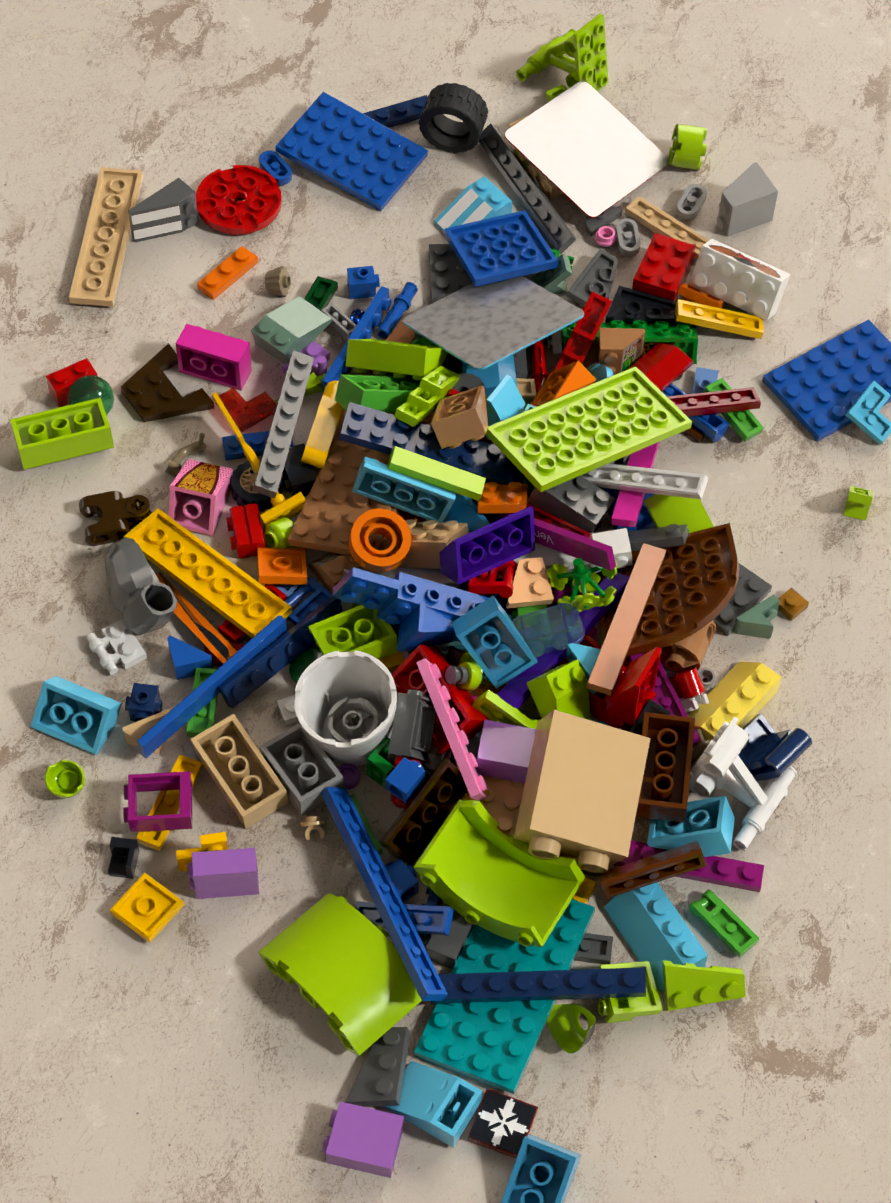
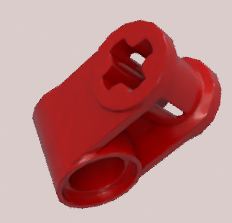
[668,667,705,699]

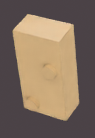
[190,714,289,829]

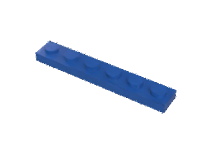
[322,286,391,393]

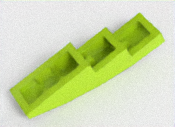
[394,366,461,427]

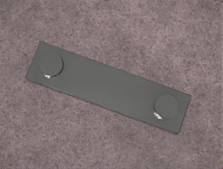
[628,524,689,551]

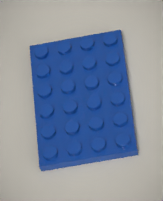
[275,91,428,211]
[762,319,891,442]

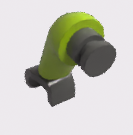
[445,646,483,691]

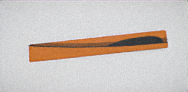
[156,572,237,664]

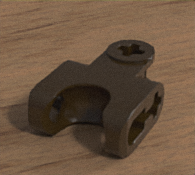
[79,491,152,546]

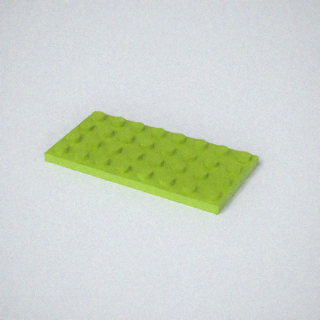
[486,367,692,492]

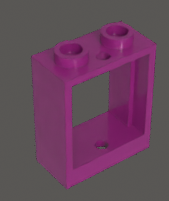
[123,771,193,832]

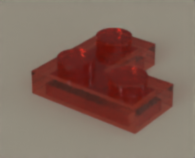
[215,387,277,433]

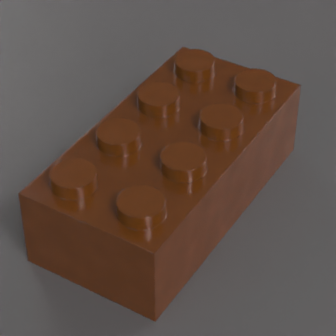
[636,712,695,823]

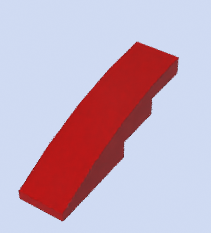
[555,291,612,370]

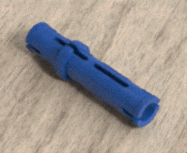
[376,282,418,339]

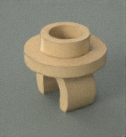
[301,815,326,840]

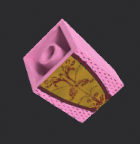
[168,459,233,536]

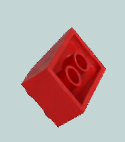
[604,647,662,726]

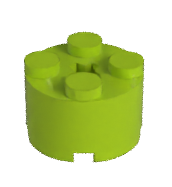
[669,124,707,170]

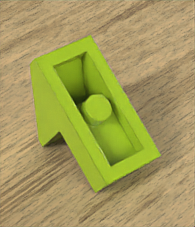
[844,486,873,520]

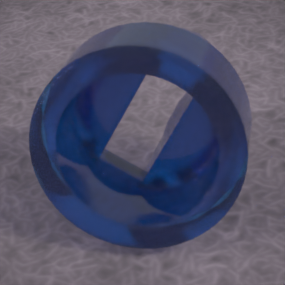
[349,309,365,325]

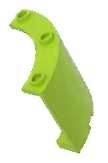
[414,800,585,947]
[258,893,422,1056]

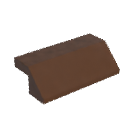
[598,841,706,899]

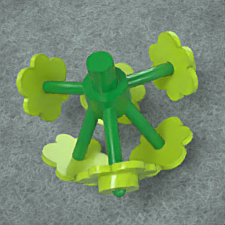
[547,558,617,613]

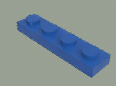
[355,901,454,936]

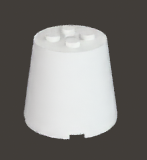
[294,650,397,766]

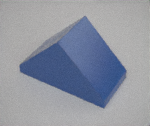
[167,635,213,680]

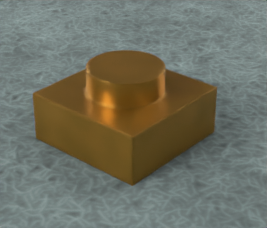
[778,587,809,621]

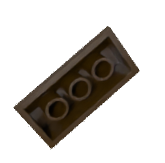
[379,758,468,866]

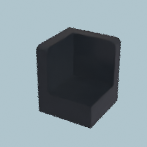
[108,837,140,879]

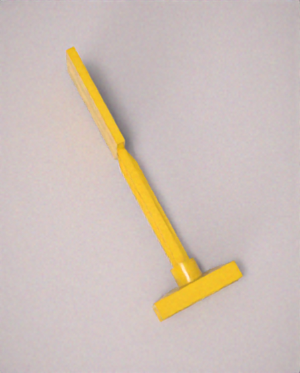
[212,392,306,526]

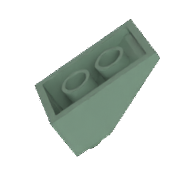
[251,296,332,365]

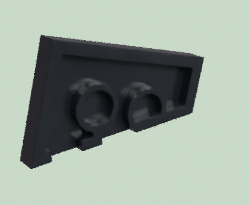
[605,285,677,325]

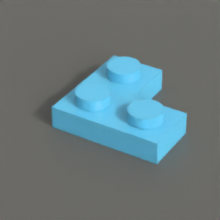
[846,381,891,445]

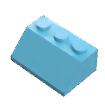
[31,676,122,755]

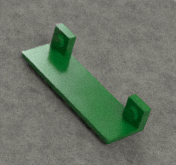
[562,320,698,364]

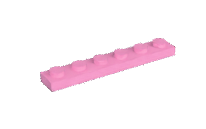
[416,658,487,802]

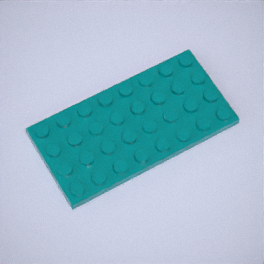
[414,899,595,1094]

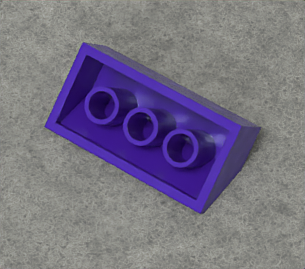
[439,506,536,585]

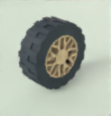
[230,460,283,512]

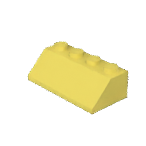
[688,661,781,743]

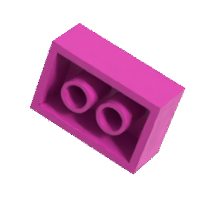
[175,324,252,391]

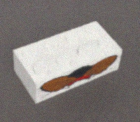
[689,239,791,321]

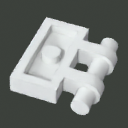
[87,619,147,675]

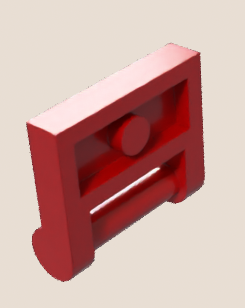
[468,560,517,598]

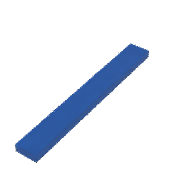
[137,615,287,759]

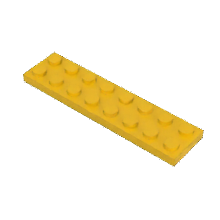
[124,508,293,638]

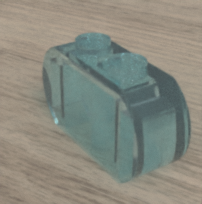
[512,603,585,657]

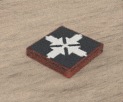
[468,1088,538,1159]

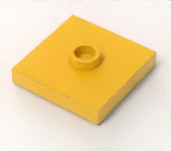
[110,872,185,943]

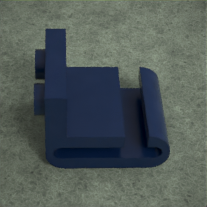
[738,714,812,782]

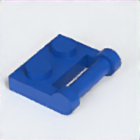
[284,577,332,625]

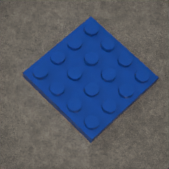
[444,210,558,287]

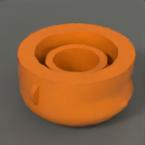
[348,508,411,573]

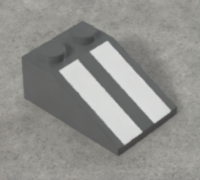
[128,177,199,242]

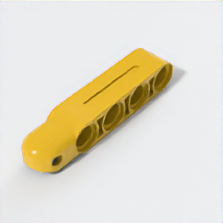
[301,380,343,469]

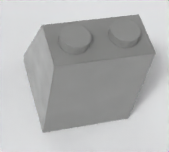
[717,162,778,237]

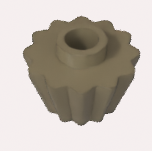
[265,266,291,297]

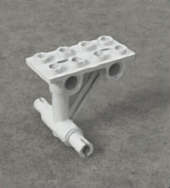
[689,717,797,851]

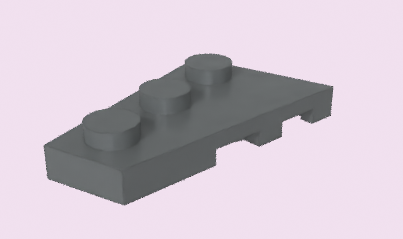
[566,249,619,307]
[345,1027,410,1107]

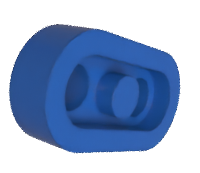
[259,151,292,185]

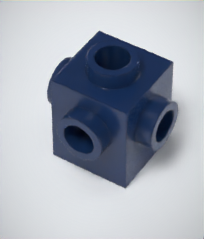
[125,683,163,722]

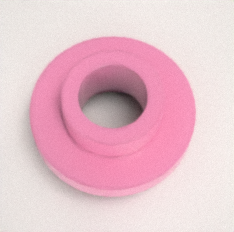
[595,226,617,247]

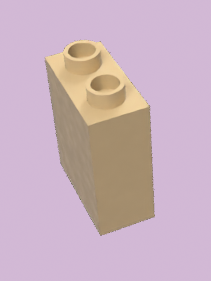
[513,710,650,873]

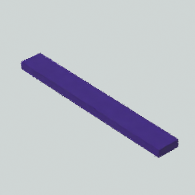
[497,572,630,709]

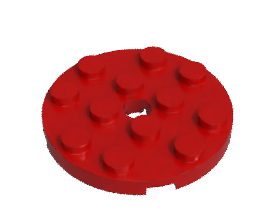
[196,165,282,235]

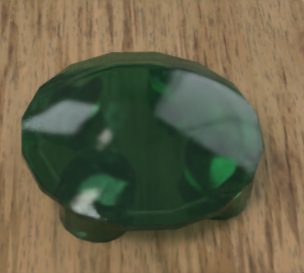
[68,375,114,415]

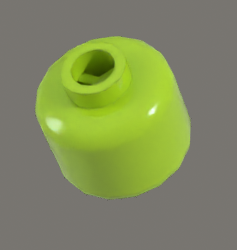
[264,517,295,548]

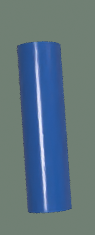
[662,383,729,442]

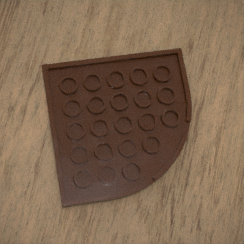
[596,523,739,657]

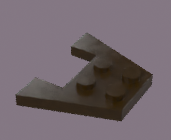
[121,343,215,423]

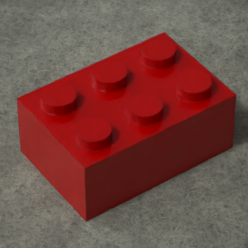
[632,233,696,301]

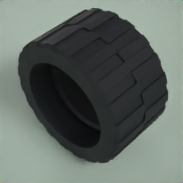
[419,83,488,153]

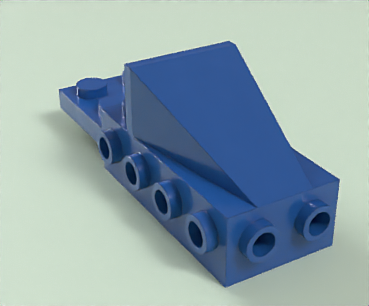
[332,567,488,652]

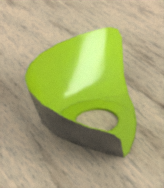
[546,1004,596,1053]

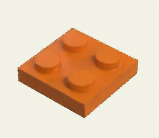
[478,482,528,513]
[257,548,307,585]

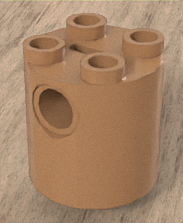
[660,620,716,673]

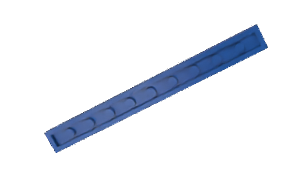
[321,786,448,1001]

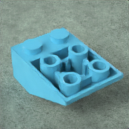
[383,1061,482,1148]

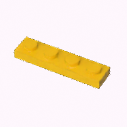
[676,299,764,339]
[136,754,203,851]

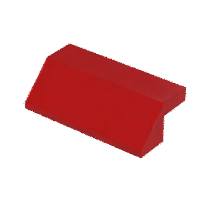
[629,343,693,392]

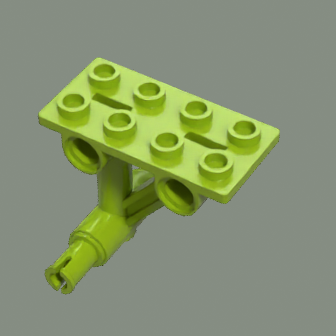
[516,14,608,92]

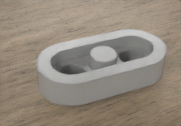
[676,184,707,220]
[615,218,641,257]

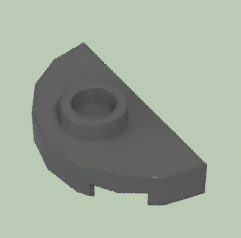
[585,206,622,237]

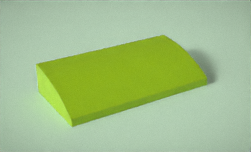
[643,494,714,533]

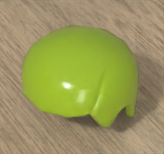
[44,760,86,798]

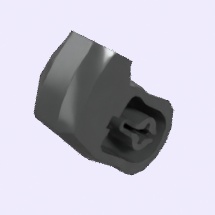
[105,537,177,635]

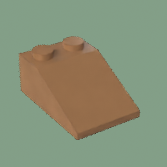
[431,385,488,449]

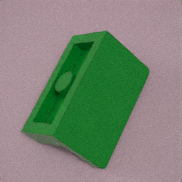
[366,737,394,790]

